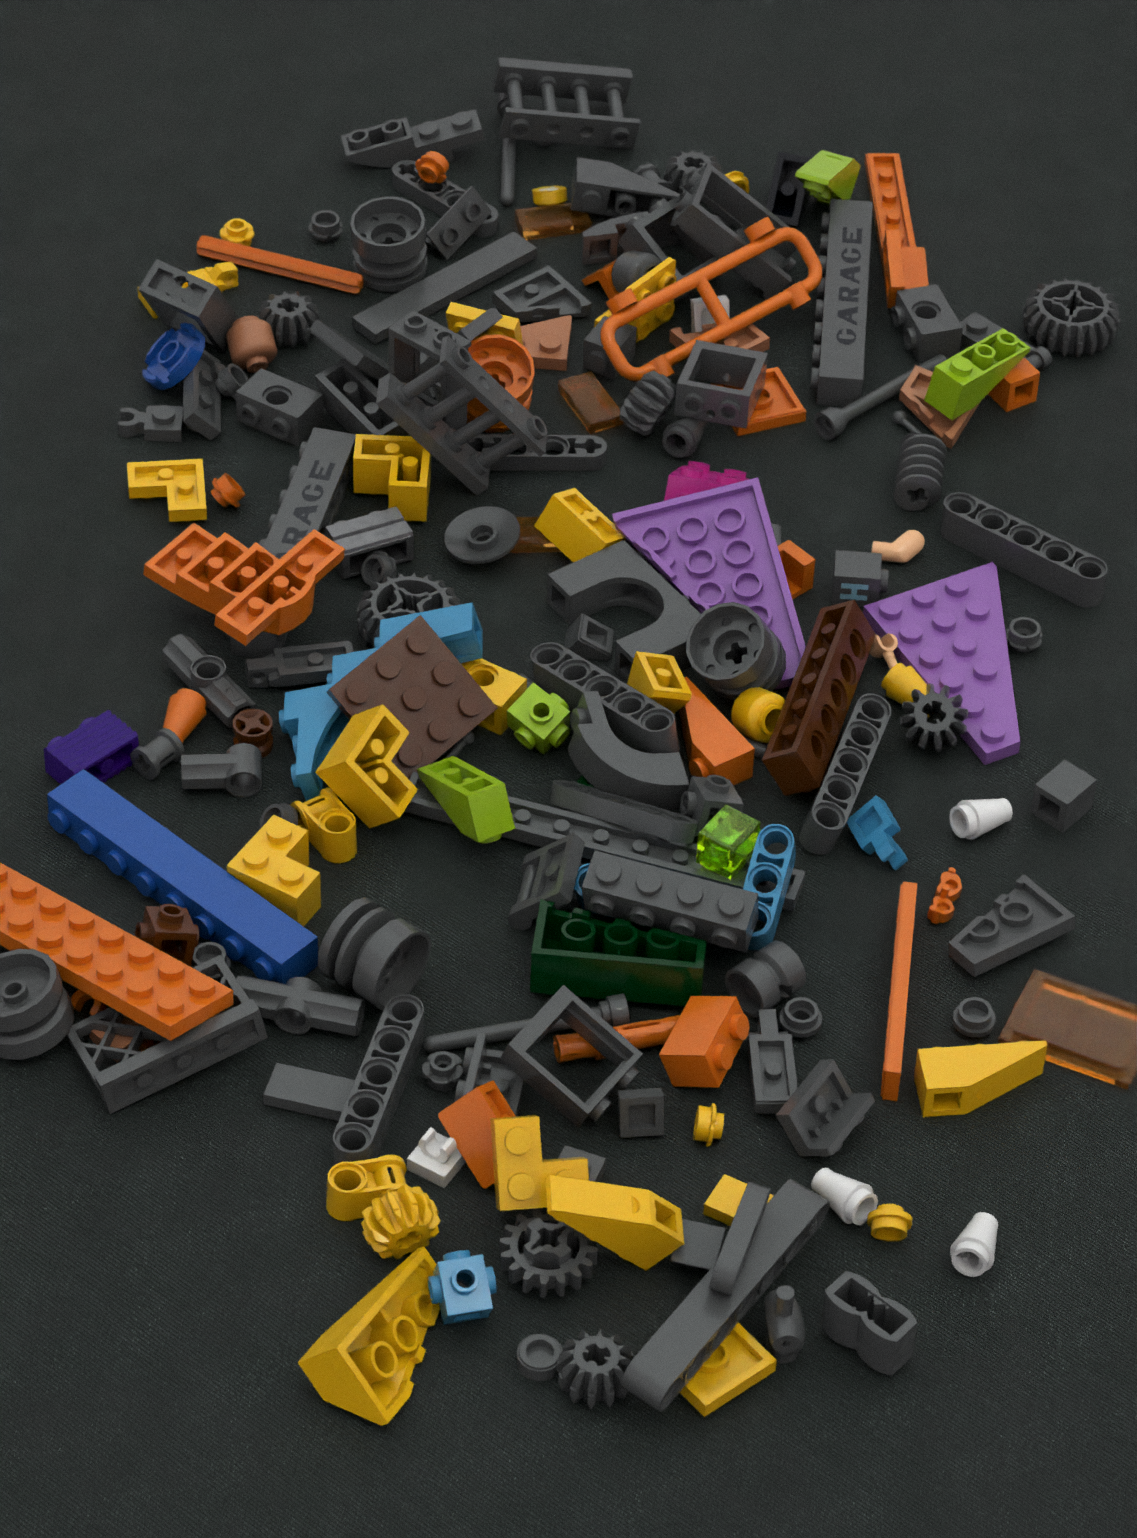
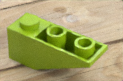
[795,150,861,206]
[924,328,1031,420]

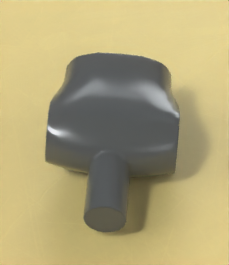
[764,1285,805,1363]

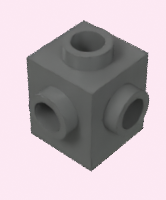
[680,775,744,840]

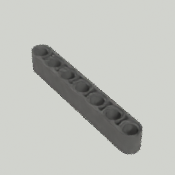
[620,1179,830,1412]

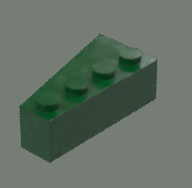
[530,899,706,1007]

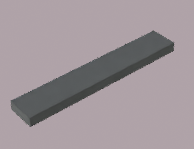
[352,231,537,344]

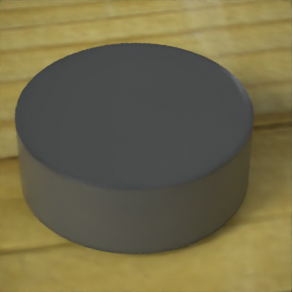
[516,1334,563,1381]

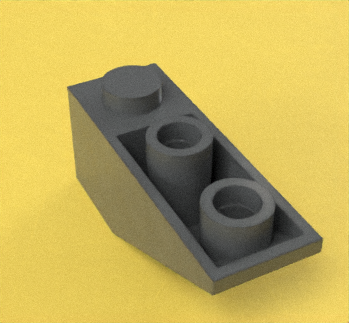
[571,157,680,217]

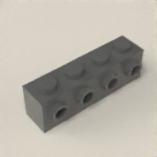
[582,850,759,953]

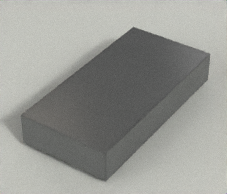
[263,1063,355,1121]

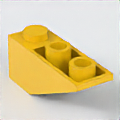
[914,1040,1047,1117]
[545,1175,684,1271]

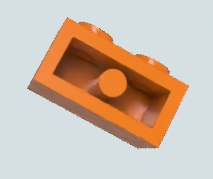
[659,996,750,1088]

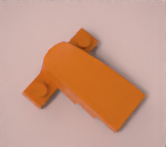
[143,523,345,646]

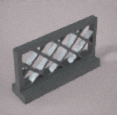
[66,955,268,1114]

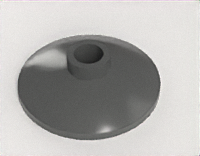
[444,506,520,564]

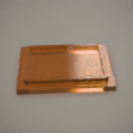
[998,969,1137,1090]

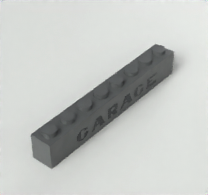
[810,199,873,407]
[225,427,356,659]

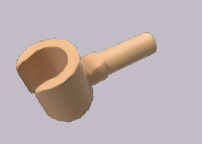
[869,633,898,669]

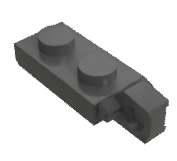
[245,641,354,688]
[747,1009,798,1114]

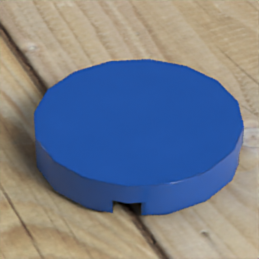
[142,323,205,390]

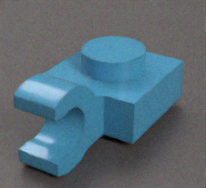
[846,795,908,870]

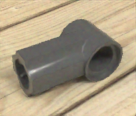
[181,743,262,798]

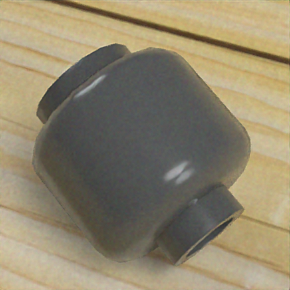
[612,250,661,293]

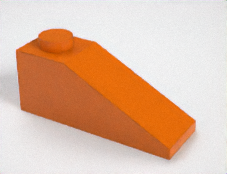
[679,676,755,786]

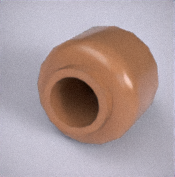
[226,316,278,373]

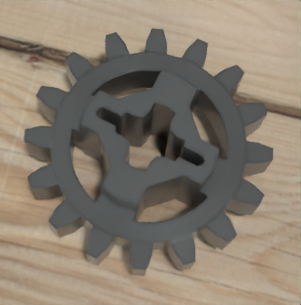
[499,1208,598,1298]

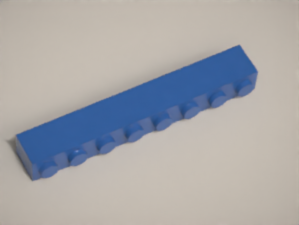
[47,769,318,984]

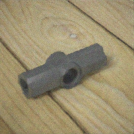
[162,634,257,728]
[231,975,366,1036]

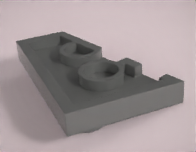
[949,874,1076,977]

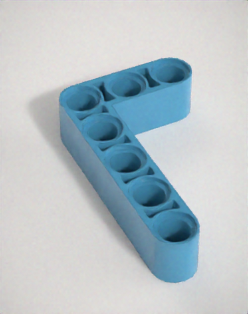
[574,824,796,950]

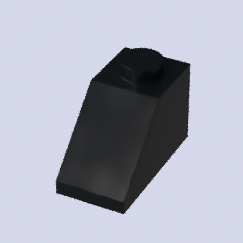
[766,151,811,227]

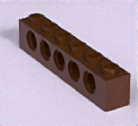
[762,599,876,796]

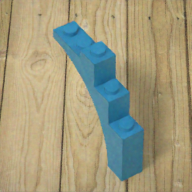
[279,602,483,801]

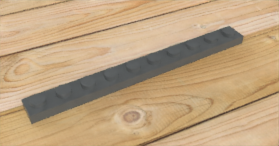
[404,772,806,911]

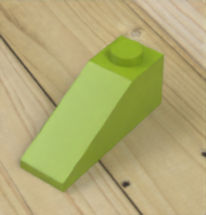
[417,756,515,843]

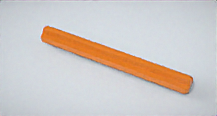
[196,235,364,295]

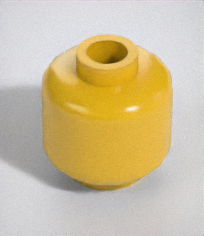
[731,687,785,743]

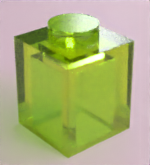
[696,804,761,880]

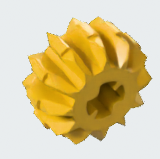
[361,1185,441,1259]

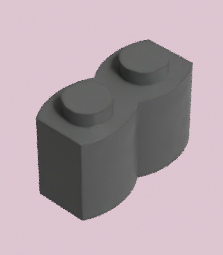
[821,1271,917,1376]

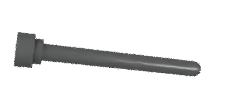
[497,93,524,206]
[814,354,947,440]
[423,993,630,1053]

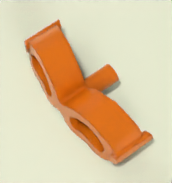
[927,867,962,924]

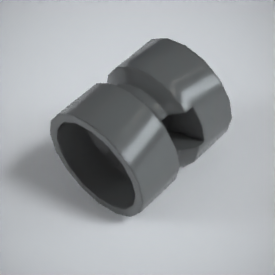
[725,940,806,1018]

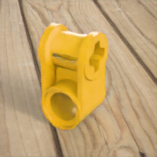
[290,787,357,863]
[326,1155,411,1221]

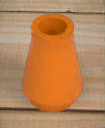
[163,688,207,744]

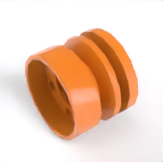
[467,334,535,433]

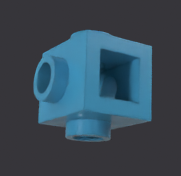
[428,1250,497,1325]

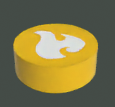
[532,186,568,206]

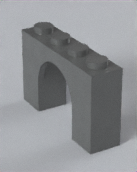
[547,540,701,682]

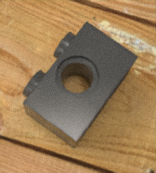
[891,284,963,363]
[236,368,323,447]

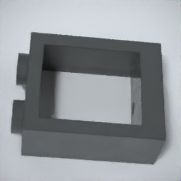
[618,195,720,305]
[138,259,239,353]
[674,340,768,428]
[500,985,643,1128]

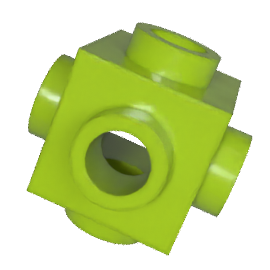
[507,682,571,755]

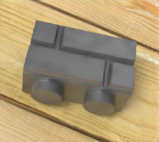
[325,506,414,580]

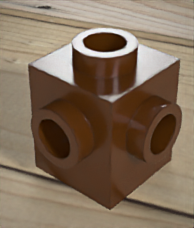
[135,904,199,967]

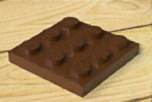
[327,615,498,779]

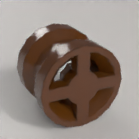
[233,709,273,758]

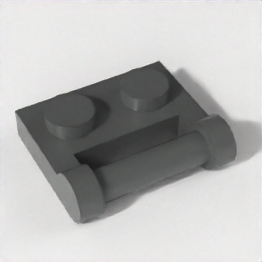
[508,832,585,930]

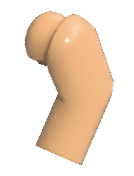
[871,530,925,563]

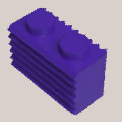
[44,710,139,784]

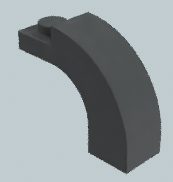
[568,691,689,810]

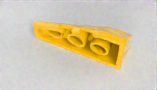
[297,1246,440,1426]

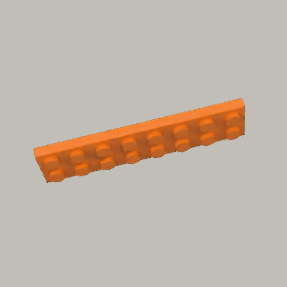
[0,863,234,1041]

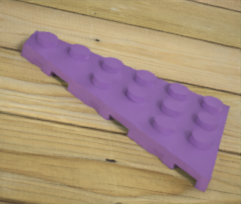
[612,477,806,690]
[863,562,1020,765]

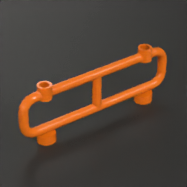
[600,216,822,382]

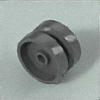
[0,949,74,1060]

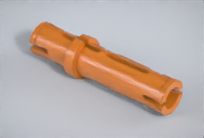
[553,1014,680,1063]

